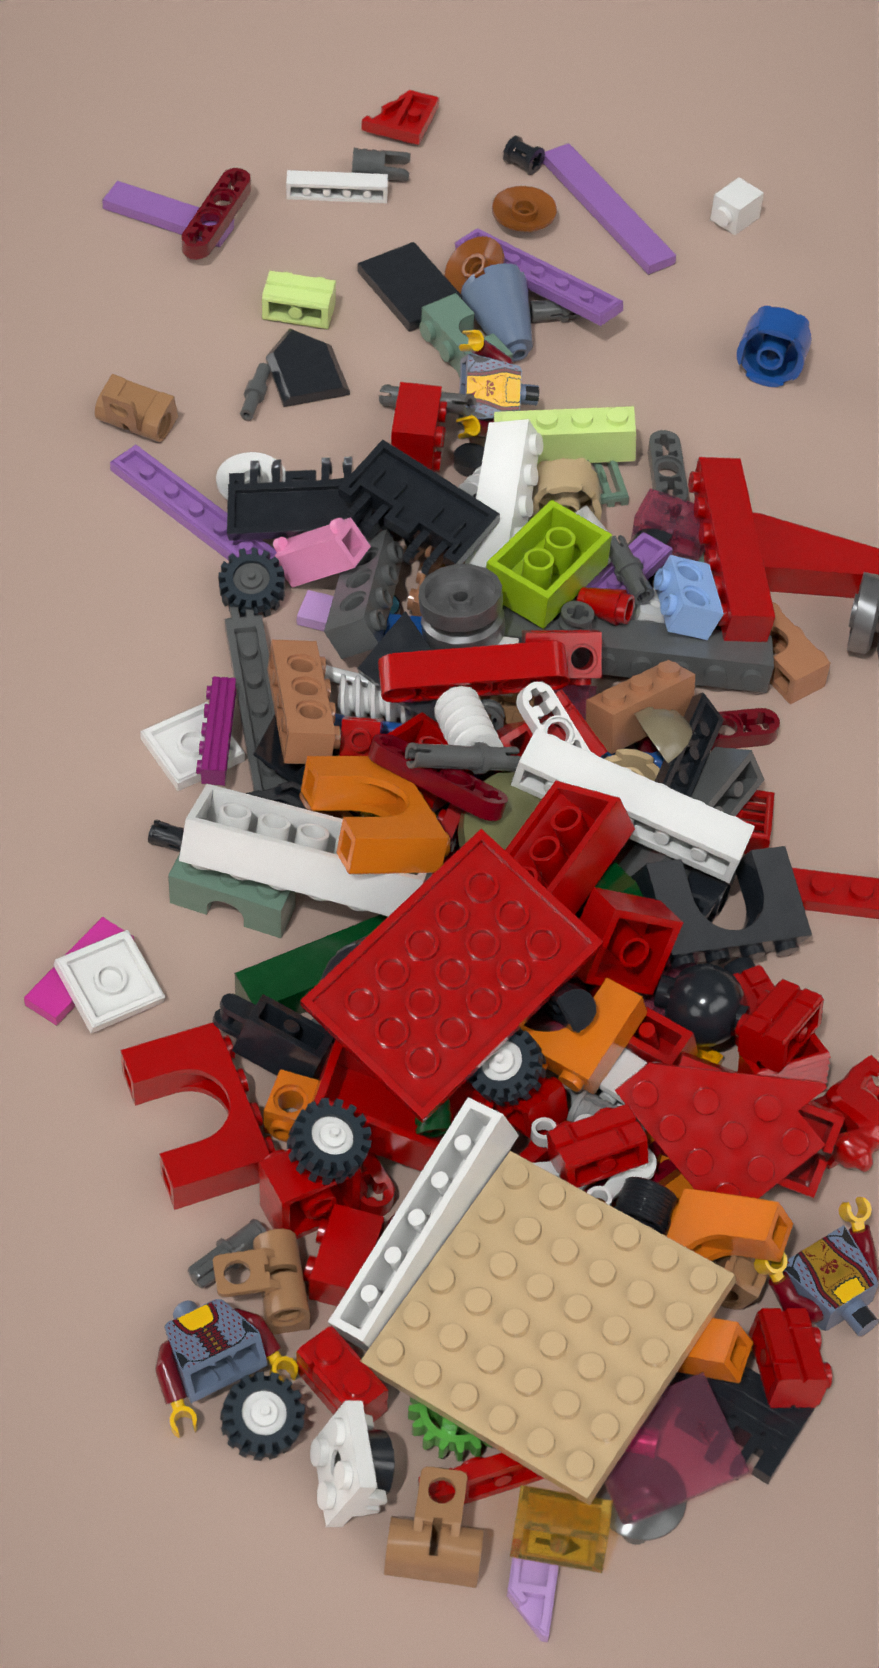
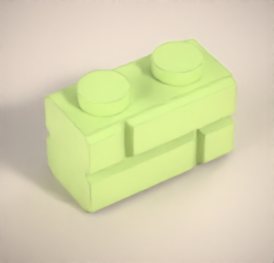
[262,271,336,329]

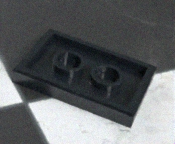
[357,242,463,331]

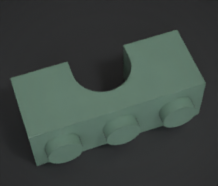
[419,293,513,377]
[168,853,296,938]

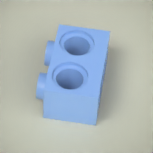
[654,555,724,640]

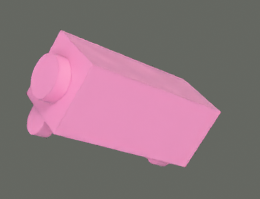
[273,517,371,588]

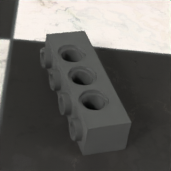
[324,529,404,659]

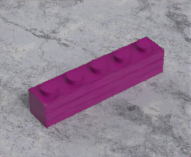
[196,676,237,786]

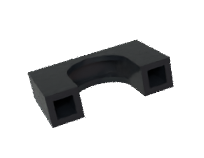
[631,846,812,971]

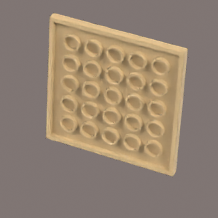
[360,1151,736,1505]

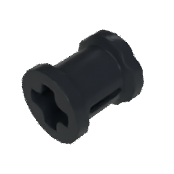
[503,135,545,175]

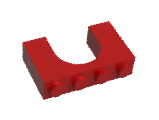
[120,1022,275,1210]

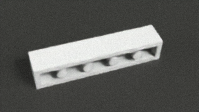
[286,170,388,203]

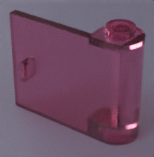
[604,1372,750,1525]

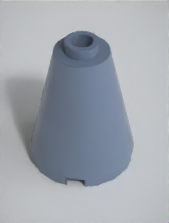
[461,263,533,361]

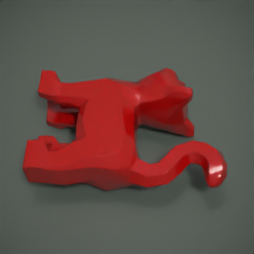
[812,1055,879,1172]

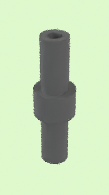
[240,363,271,420]

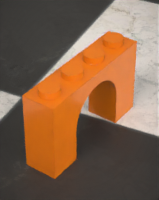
[301,756,450,874]
[521,978,647,1095]
[666,1188,793,1383]

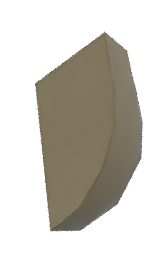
[634,707,692,763]

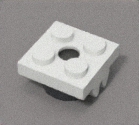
[310,1401,395,1527]

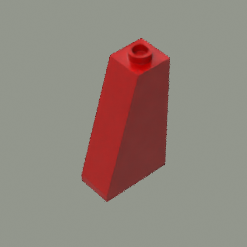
[753,512,879,598]

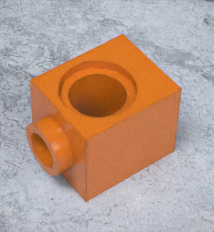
[264,1069,319,1142]

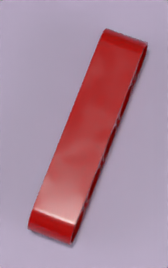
[378,641,570,703]

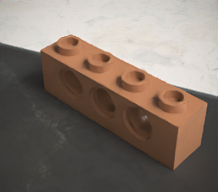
[267,639,340,764]

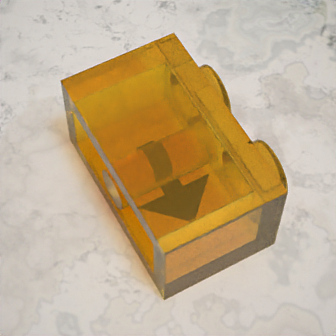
[510,1485,612,1573]

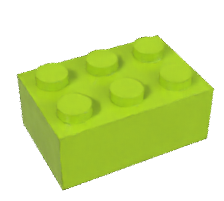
[486,499,612,629]

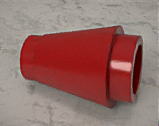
[577,587,635,626]

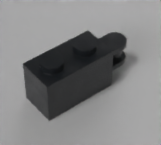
[212,993,334,1078]

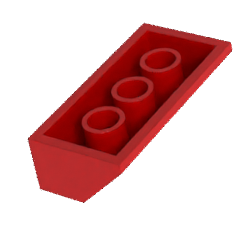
[505,780,635,915]

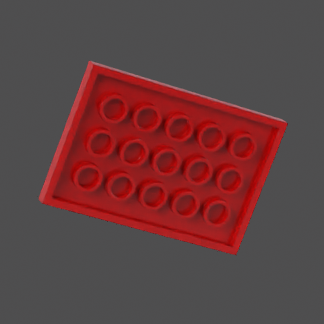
[300,828,604,1124]

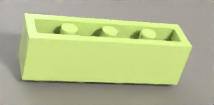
[494,406,636,465]

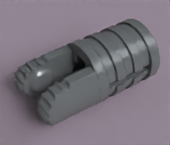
[352,147,411,182]

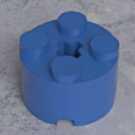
[736,305,812,387]

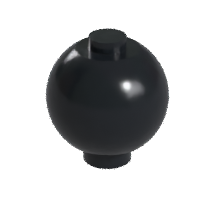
[654,964,750,1046]

